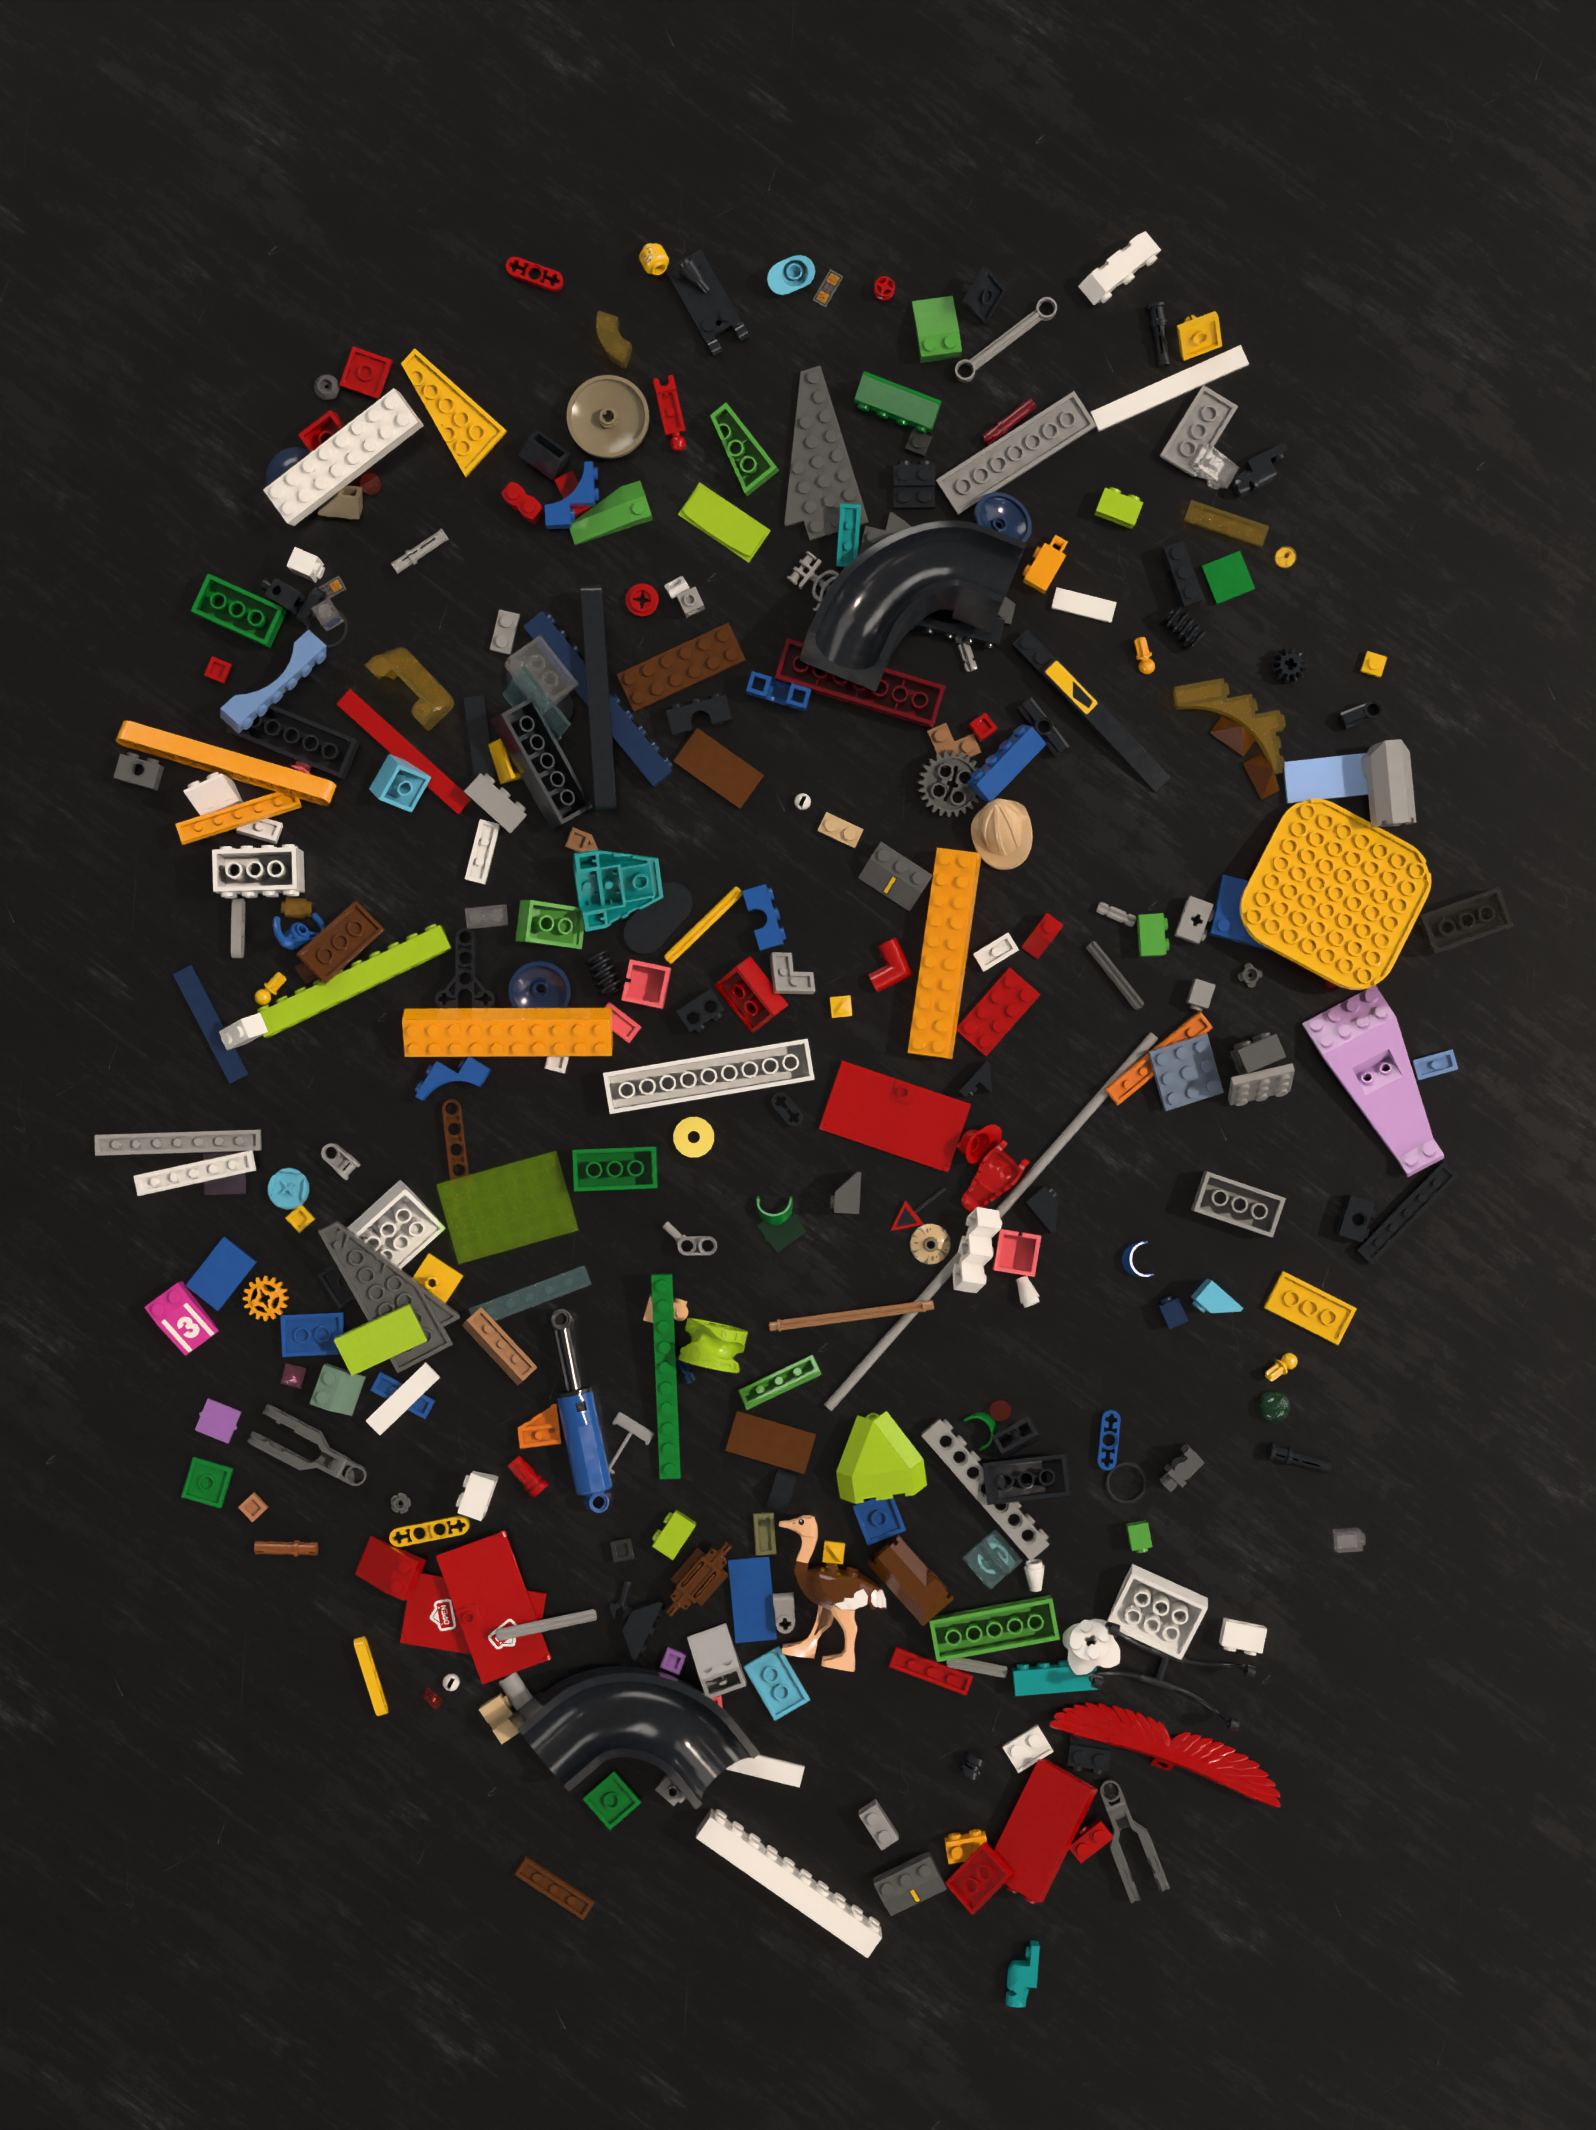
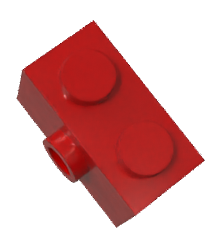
[1069,1816,1114,1863]

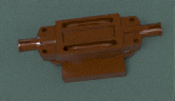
[665,1542,732,1616]

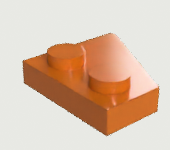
[518,1404,562,1449]

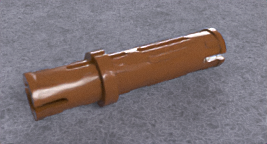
[254,1540,319,1557]

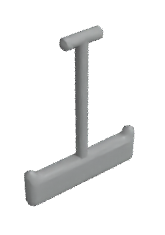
[608,1412,654,1474]

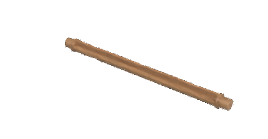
[769,1300,934,1332]

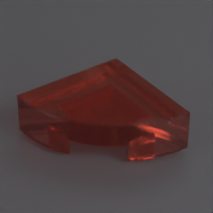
[422,1688,442,1710]

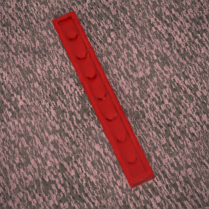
[337,689,472,815]

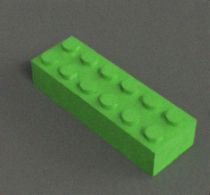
[929,1595,1060,1662]

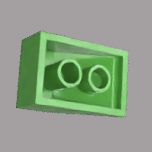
[912,296,962,363]
[515,900,584,949]

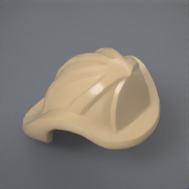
[971,798,1033,870]

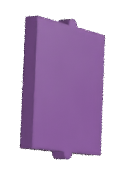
[195,1398,241,1443]

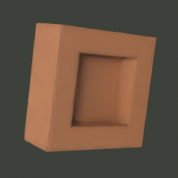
[238,1492,268,1522]

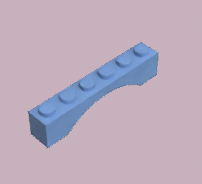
[220,630,327,734]

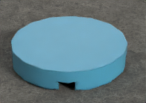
[268,1168,309,1210]

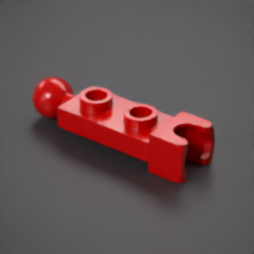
[653,375,686,451]

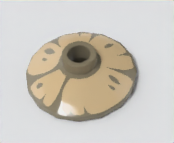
[910,1223,951,1264]

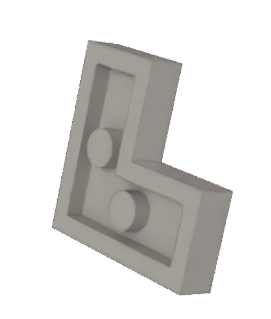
[769,952,815,994]

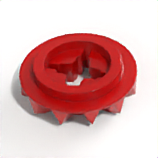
[626,584,659,617]

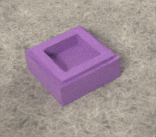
[660,1647,687,1675]

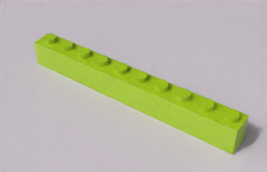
[257,924,453,1038]

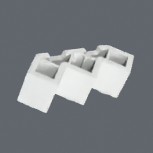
[1078,231,1161,305]
[952,1207,1002,1293]

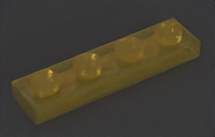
[1184,500,1269,547]

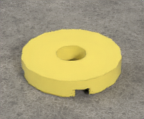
[673,1117,714,1157]

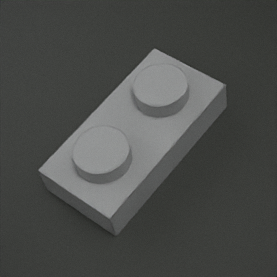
[490,610,520,655]

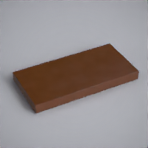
[673,728,764,809]
[296,900,385,985]
[725,1410,816,1474]

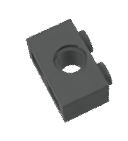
[113,752,164,791]

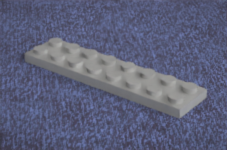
[936,391,1096,515]

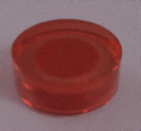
[360,473,381,495]
[990,1400,1011,1421]

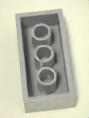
[1191,1171,1286,1238]

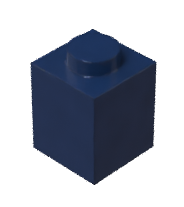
[1157,1295,1188,1329]

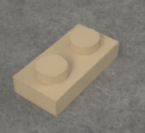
[818,812,864,849]

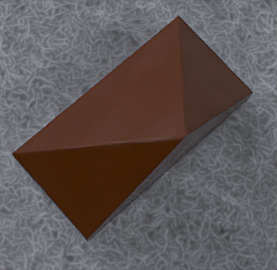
[1209,716,1255,757]
[1242,754,1280,800]

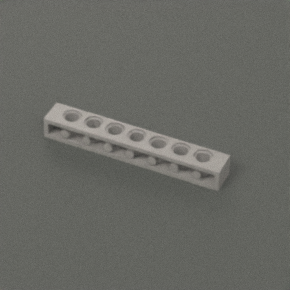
[921,1418,1049,1561]

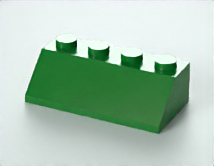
[854,371,941,434]

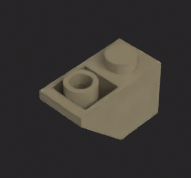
[318,485,363,520]

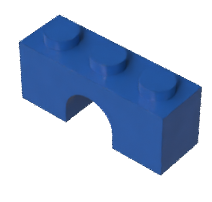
[746,671,811,712]
[742,884,786,952]

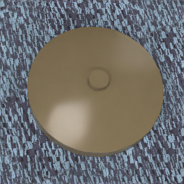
[567,375,649,459]

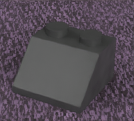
[830,1171,861,1214]

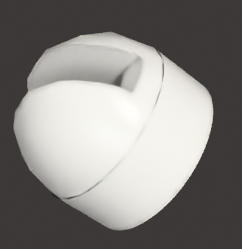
[794,793,811,810]
[443,1674,460,1691]

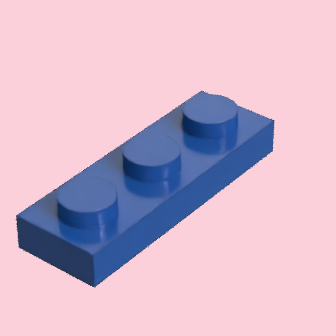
[370,1372,436,1419]

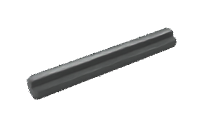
[1086,941,1144,1010]

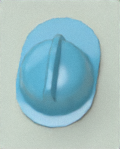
[767,255,815,295]

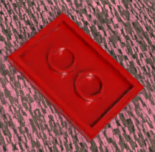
[944,1841,1014,1915]

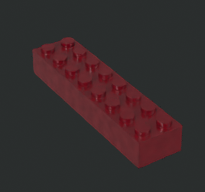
[775,638,946,728]

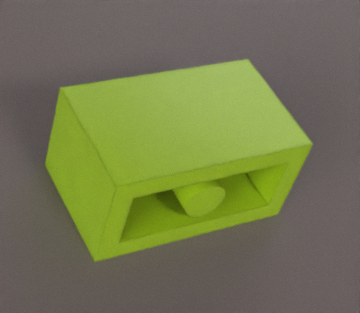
[1094,487,1143,529]
[652,1510,696,1560]

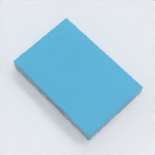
[743,1645,810,1721]

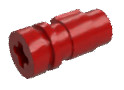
[507,1455,549,1499]

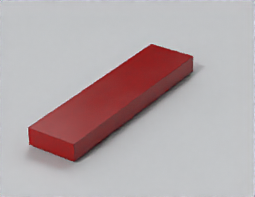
[888,1646,973,1696]

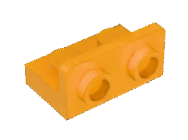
[944,1829,987,1864]

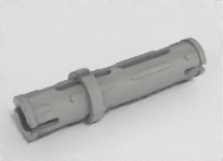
[391,529,449,574]

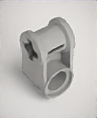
[321,1143,361,1180]
[773,1592,795,1634]

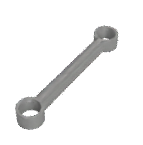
[954,297,1057,383]

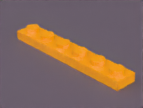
[175,792,302,845]

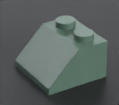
[310,1363,366,1416]

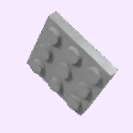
[1228,1063,1295,1106]

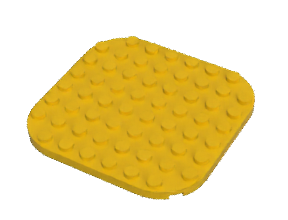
[1240,799,1431,990]

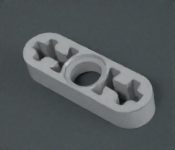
[231,898,245,958]

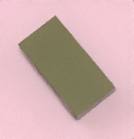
[753,1512,776,1556]

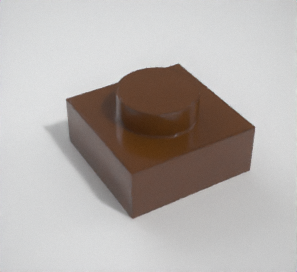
[295,963,317,985]

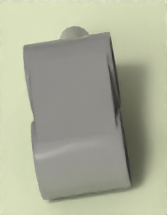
[663,1222,717,1255]

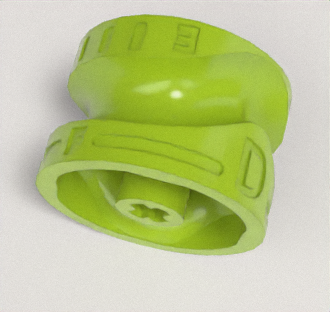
[678,1318,748,1373]

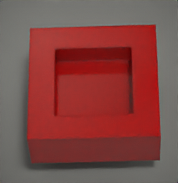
[204,656,232,684]
[968,713,998,742]

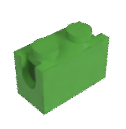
[1136,913,1169,957]

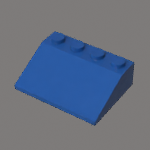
[1208,875,1272,951]

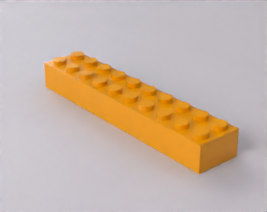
[908,848,982,1059]
[402,1008,613,1057]

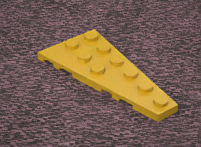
[401,349,507,477]

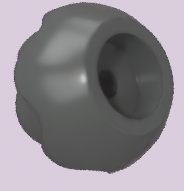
[314,375,340,400]

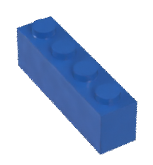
[967,724,1046,802]

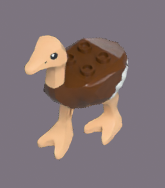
[779,1515,886,1672]

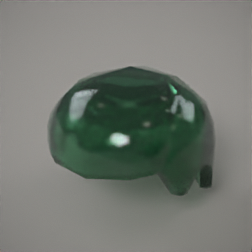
[1258,1390,1290,1423]

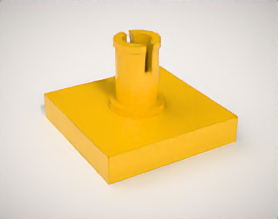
[1177,311,1222,361]
[413,1253,463,1303]

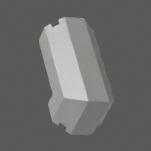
[1361,739,1416,827]

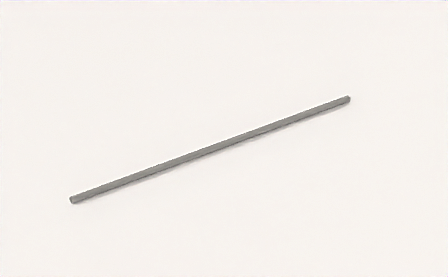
[824,1032,1158,1411]

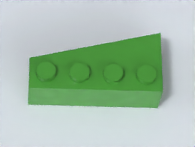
[710,403,779,496]

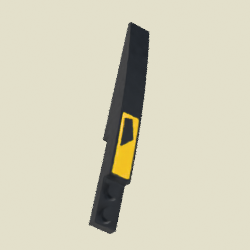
[1012,630,1170,792]

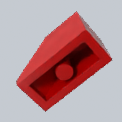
[1021,913,1063,960]

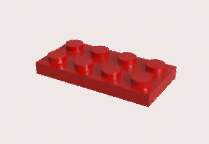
[956,967,1041,1056]

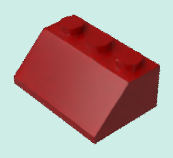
[298,410,346,452]
[714,956,788,1034]

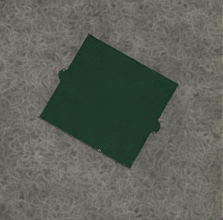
[757,1204,806,1253]

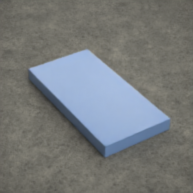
[1282,753,1368,804]

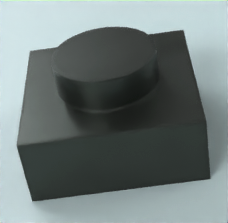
[905,429,932,457]
[610,1537,635,1563]

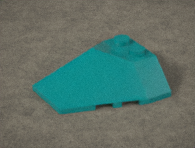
[573,850,663,932]

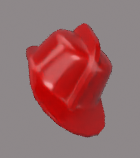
[957,1124,1002,1164]

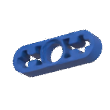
[1097,1409,1121,1470]

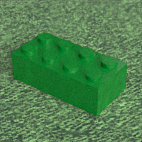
[191,574,287,649]
[572,1147,658,1191]

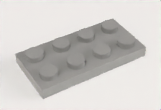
[1159,385,1238,478]

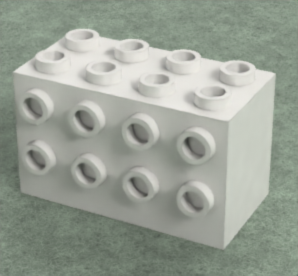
[212,844,305,899]

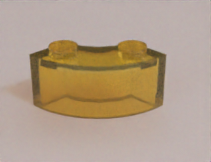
[596,311,632,368]

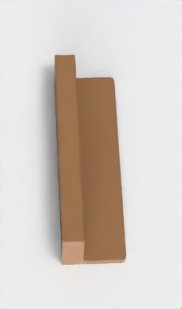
[462,1307,538,1385]

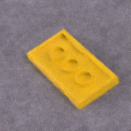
[1263,1271,1357,1345]

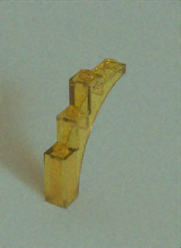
[1172,678,1286,775]

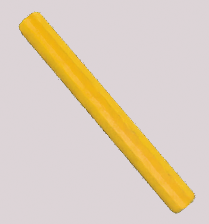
[664,887,743,964]

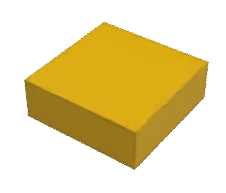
[286,1205,315,1233]

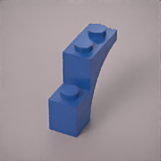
[545,461,599,529]
[415,1057,492,1101]

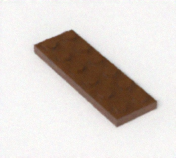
[617,622,746,713]

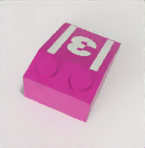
[144,1281,219,1356]

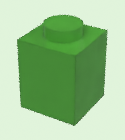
[1126,1520,1153,1553]

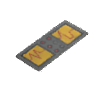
[813,269,843,307]
[308,576,346,602]

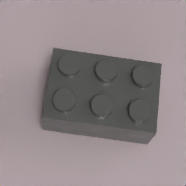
[1230,1032,1286,1074]

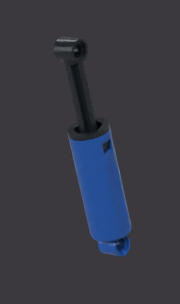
[547,1309,612,1513]

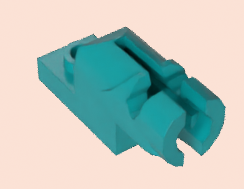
[1006,1940,1040,2008]

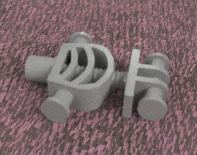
[787,551,846,612]

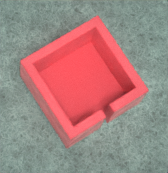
[621,959,671,1009]
[992,1229,1041,1277]

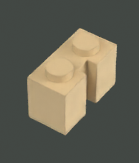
[479,1692,519,1744]

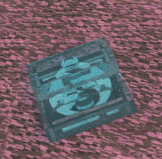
[962,1530,1023,1589]

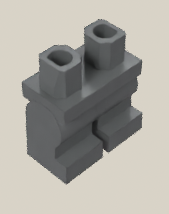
[1160,1443,1205,1492]

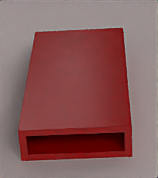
[994,1759,1098,1904]

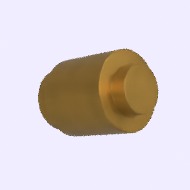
[281,897,312,919]

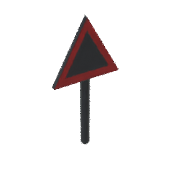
[890,1188,946,1231]

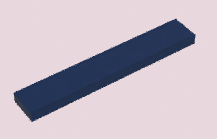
[173,965,249,1084]

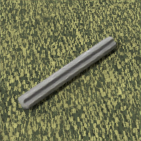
[495,1609,597,1641]

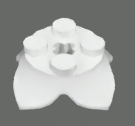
[1063,1619,1120,1675]

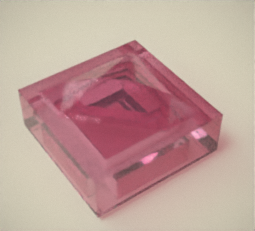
[281,1363,307,1389]

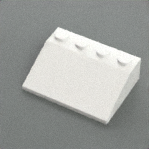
[348,1180,446,1269]
[1106,1564,1208,1660]

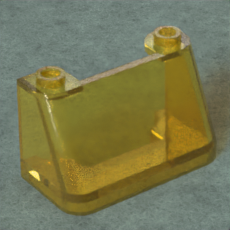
[365,647,454,731]

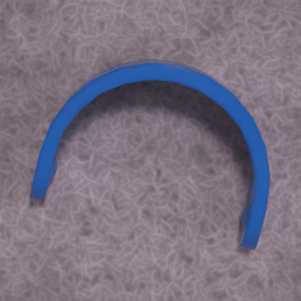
[1122,1241,1154,1277]

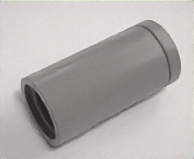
[498,1672,533,1711]

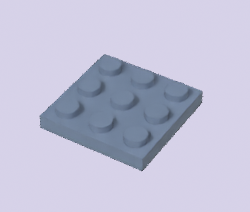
[1147,1033,1224,1111]

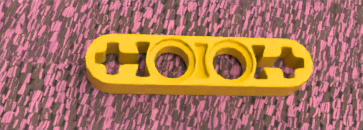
[389,1515,470,1547]
[354,1636,388,1716]

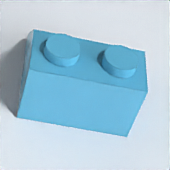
[369,754,431,813]
[1191,1279,1243,1313]

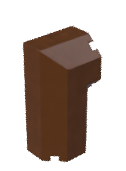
[867,1534,954,1626]

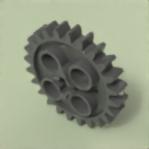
[917,750,980,817]

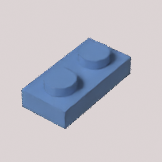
[1412,1049,1458,1080]

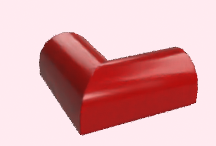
[868,938,914,993]

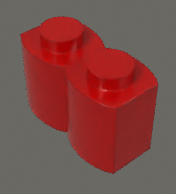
[501,482,544,524]

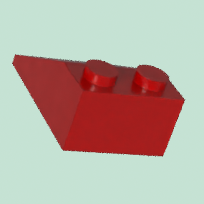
[355,1536,426,1600]

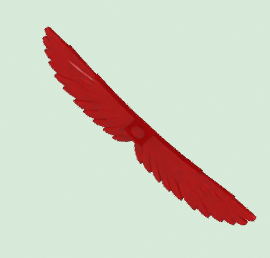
[1049,1702,1281,1808]

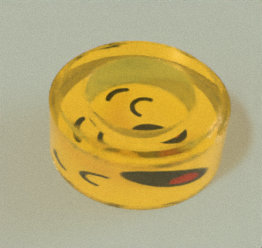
[1275,546,1297,568]

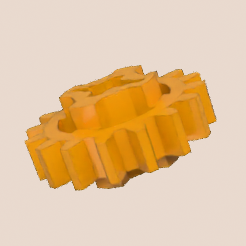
[243,1276,289,1321]

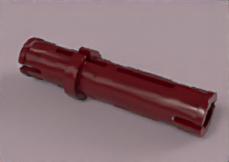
[981,398,1037,446]

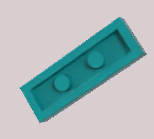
[836,503,861,567]

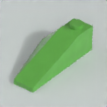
[569,481,653,545]

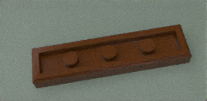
[514,1856,595,1920]

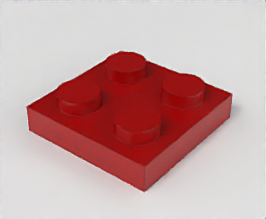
[339,347,393,400]

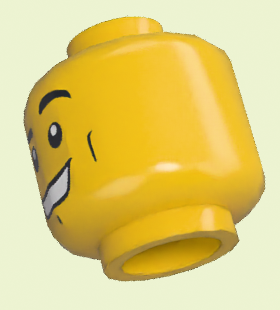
[639,243,669,275]

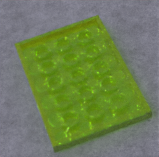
[436,1151,578,1264]

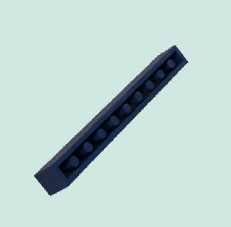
[523,611,673,788]

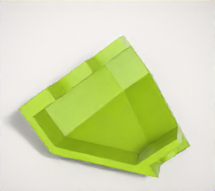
[836,1411,927,1504]

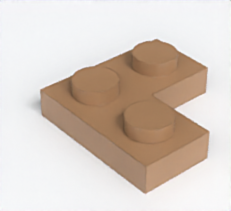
[927,723,981,769]

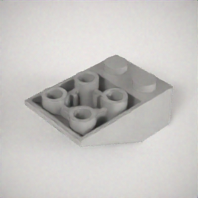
[687,1623,747,1699]

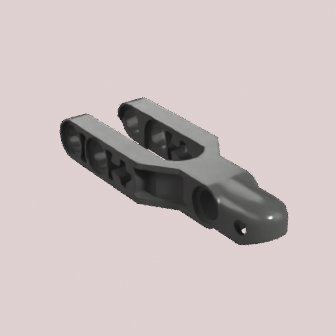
[247,1404,367,1486]
[1099,1779,1170,1904]

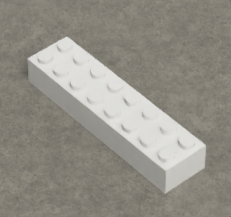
[263,389,424,526]

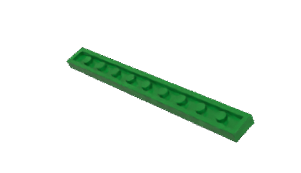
[651,1273,681,1479]

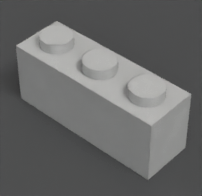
[464,773,527,833]

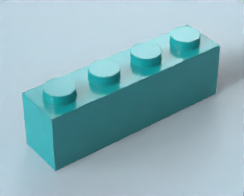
[1012,1660,1098,1696]

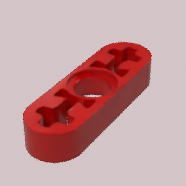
[506,257,564,292]

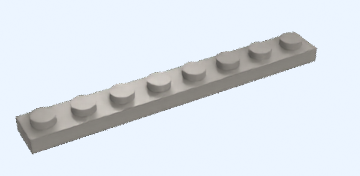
[95,1130,262,1156]

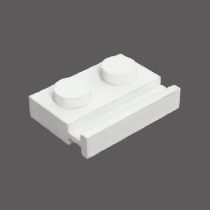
[1002,1724,1054,1773]

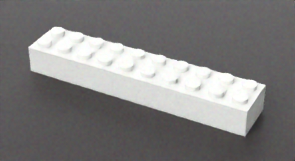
[603,1039,815,1114]
[696,1808,882,1958]

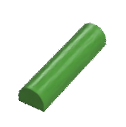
[738,1355,822,1410]

